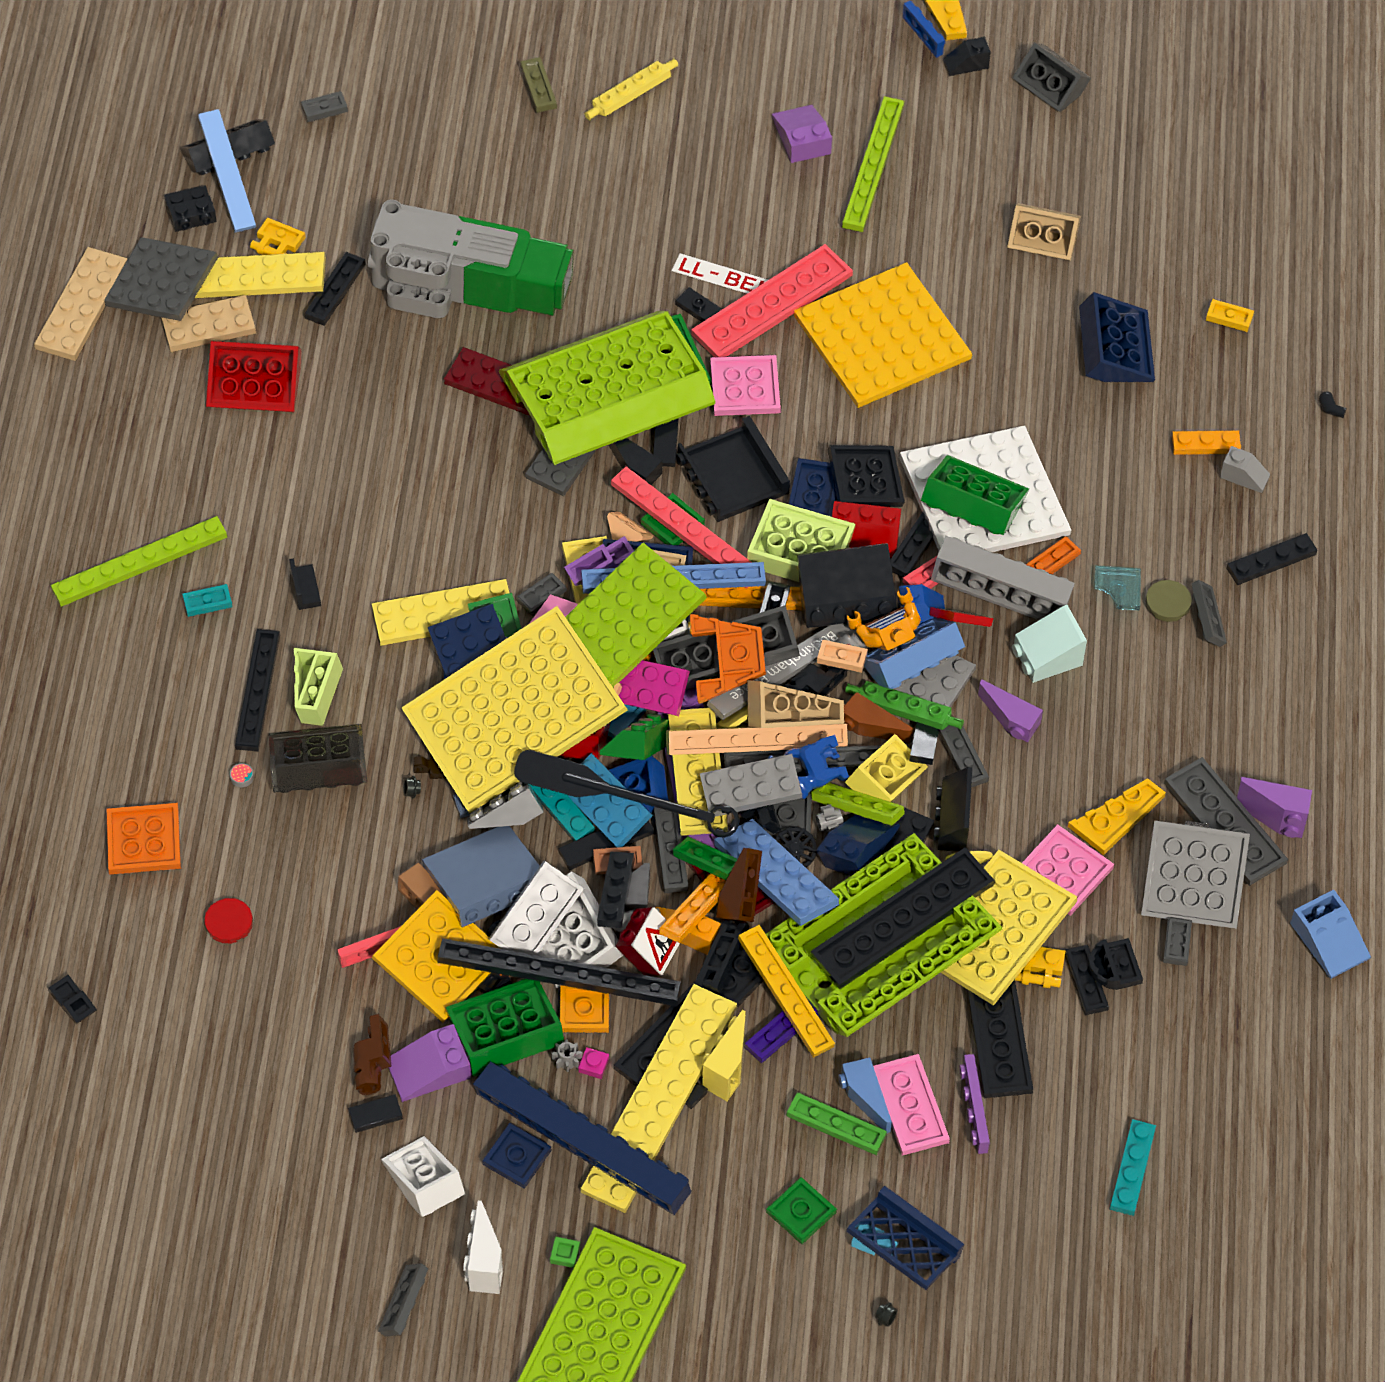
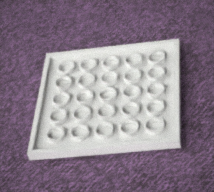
[899,426,1071,552]

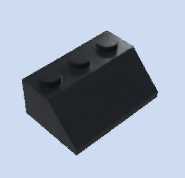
[934,767,973,852]

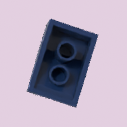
[817,814,900,876]

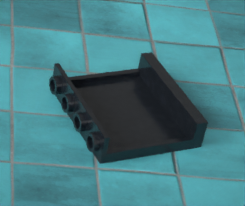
[676,416,790,522]

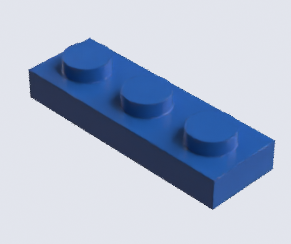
[903,0,945,58]

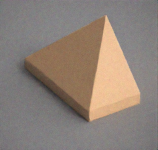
[607,512,654,542]

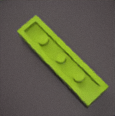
[812,783,904,825]

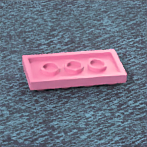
[873,1054,950,1156]

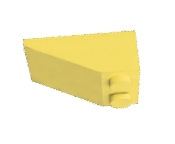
[845,735,928,802]

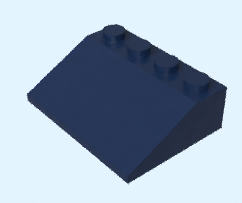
[1079,292,1155,382]

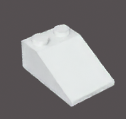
[382,1136,465,1217]

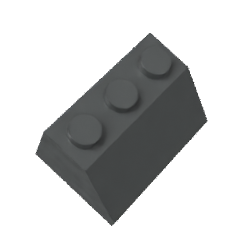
[1012,42,1091,112]

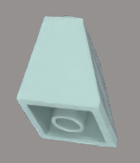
[1012,605,1087,683]

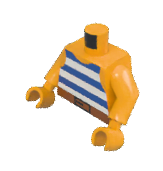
[847,587,921,651]

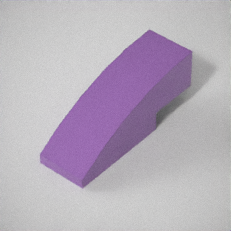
[564,536,634,586]

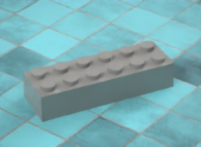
[931,536,1075,620]

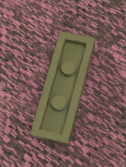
[520,57,557,113]

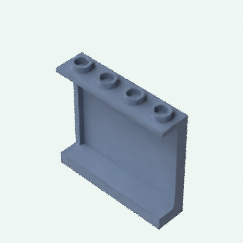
[422,826,540,927]

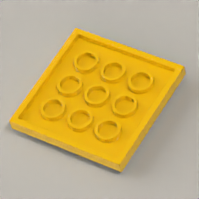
[372,890,501,1023]

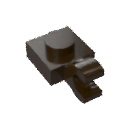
[414,754,447,779]

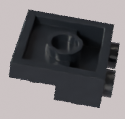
[164,185,217,232]

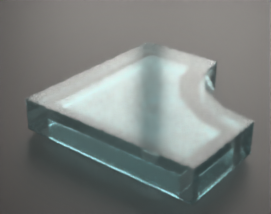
[1094,566,1141,611]

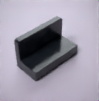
[289,558,321,610]

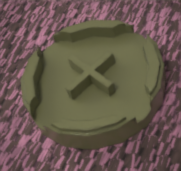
[1145,580,1192,622]

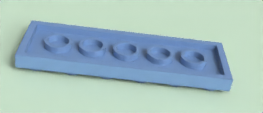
[714,819,839,926]

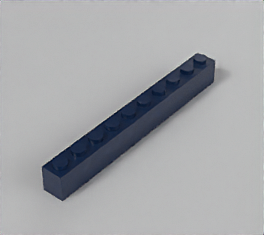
[473,1062,692,1215]

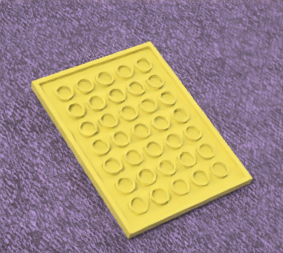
[402,606,628,813]

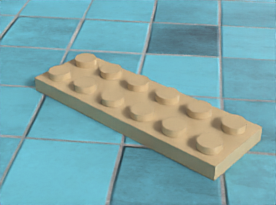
[34,247,128,361]

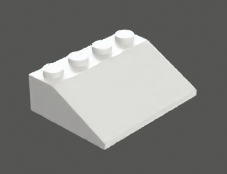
[538,871,624,989]

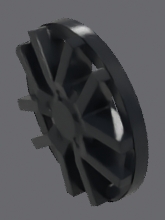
[775,827,817,868]

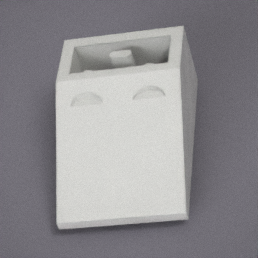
[464,1201,503,1294]

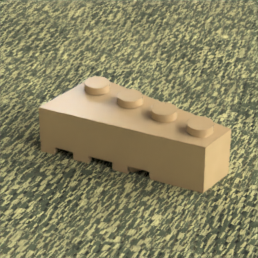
[747,680,844,728]

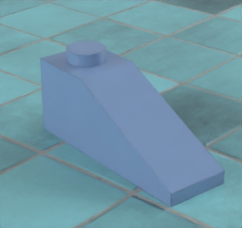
[838,1058,892,1133]

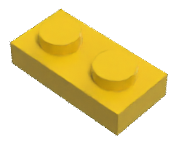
[1206,299,1254,332]

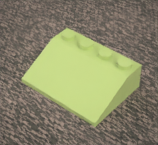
[747,499,855,582]

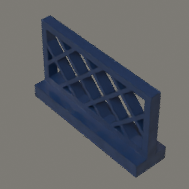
[846,1186,964,1290]

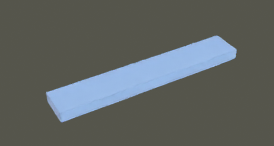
[198,109,256,233]

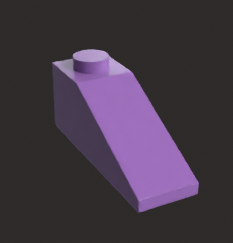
[978,680,1043,742]

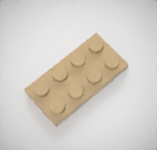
[161,295,256,352]

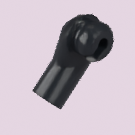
[1319,391,1347,418]

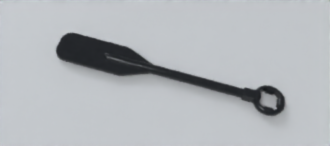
[514,750,739,838]

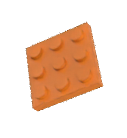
[107,803,181,875]

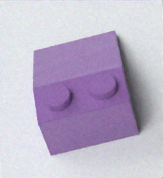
[772,105,832,163]
[1237,777,1312,838]
[389,1024,471,1102]

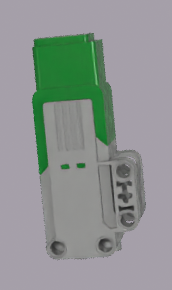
[368,200,574,318]

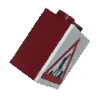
[615,907,680,976]

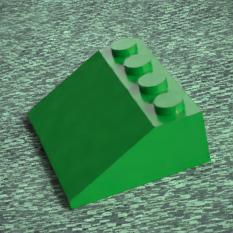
[921,455,1030,535]
[445,979,564,1076]

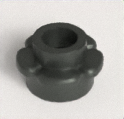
[403,776,421,799]
[875,1303,898,1327]

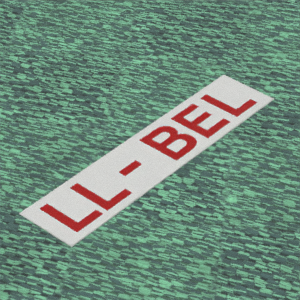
[672,254,768,294]

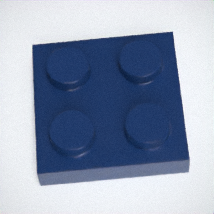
[482,1123,551,1189]

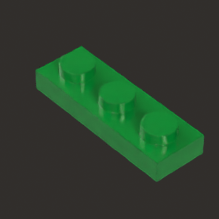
[673,837,737,880]

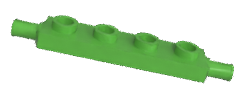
[845,681,964,730]

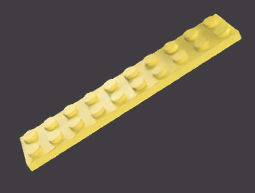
[581,984,737,1213]

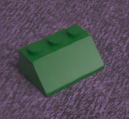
[600,714,669,760]

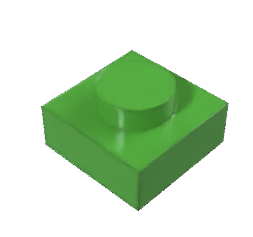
[550,1237,580,1268]

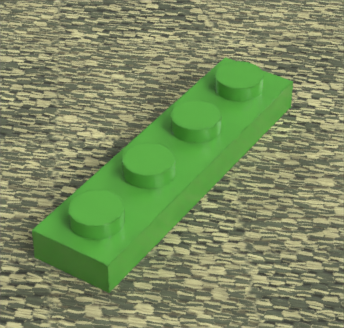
[787,1092,887,1155]

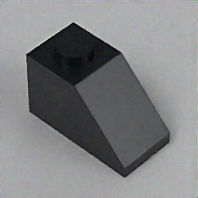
[943,37,991,76]

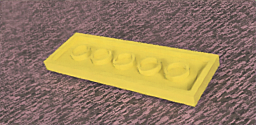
[195,252,326,298]
[372,579,509,646]
[668,708,728,836]

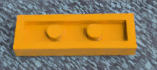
[1172,431,1241,455]

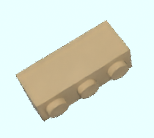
[1008,203,1081,260]

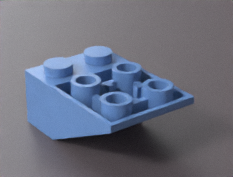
[1290,890,1371,979]

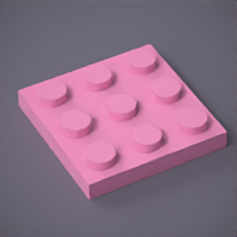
[710,355,781,416]
[1022,824,1114,916]

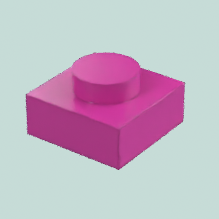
[578,1047,610,1079]

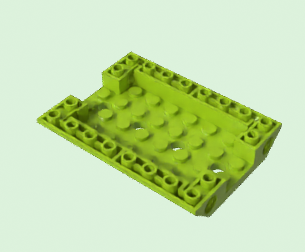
[499,311,715,465]
[766,833,1002,1037]

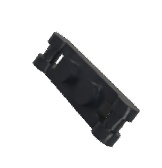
[695,919,749,993]

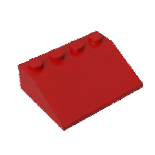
[206,341,302,412]

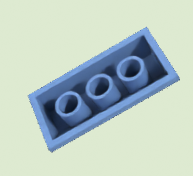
[864,617,965,689]

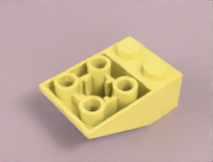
[701,1010,746,1101]

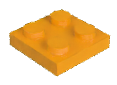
[560,985,609,1033]

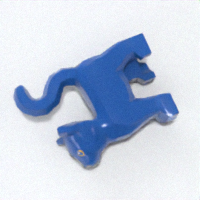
[768,735,849,799]

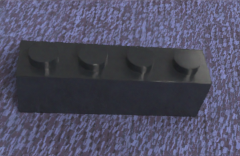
[180,119,275,175]

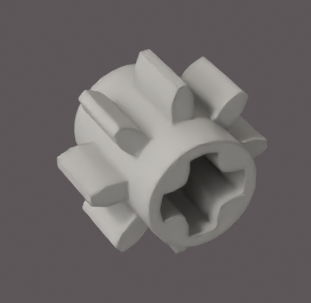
[816,805,844,834]
[552,1039,582,1072]

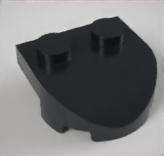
[1089,938,1143,990]

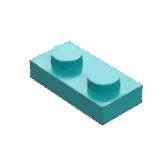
[182,584,233,617]

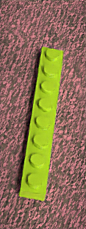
[842,96,904,232]
[51,516,227,607]

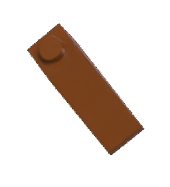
[844,692,913,743]

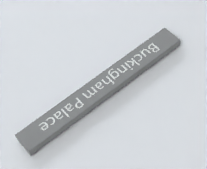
[707,623,857,720]

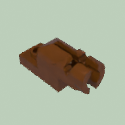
[353,1014,392,1095]

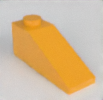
[655,907,721,955]

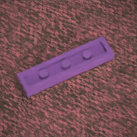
[959,1054,989,1154]

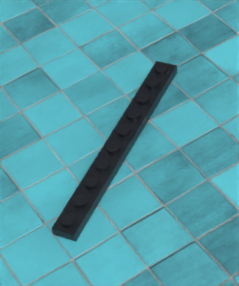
[437,938,681,1006]

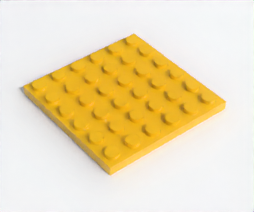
[793,262,972,408]

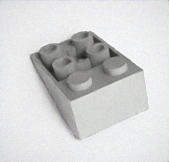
[467,781,543,829]

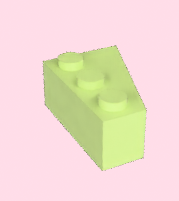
[294,648,343,726]

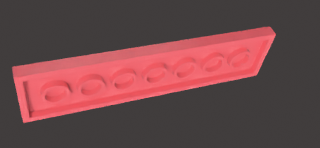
[691,244,853,357]

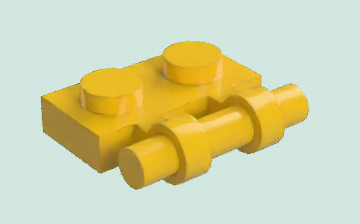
[250,218,306,255]
[1015,947,1065,989]

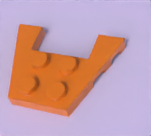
[690,614,766,703]

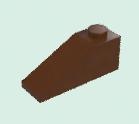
[716,848,762,922]

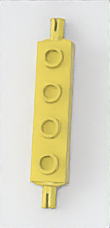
[585,59,678,120]

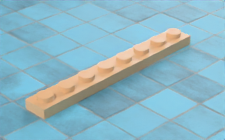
[666,723,848,755]

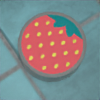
[230,763,254,788]

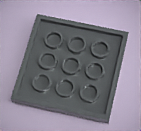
[104,237,218,321]

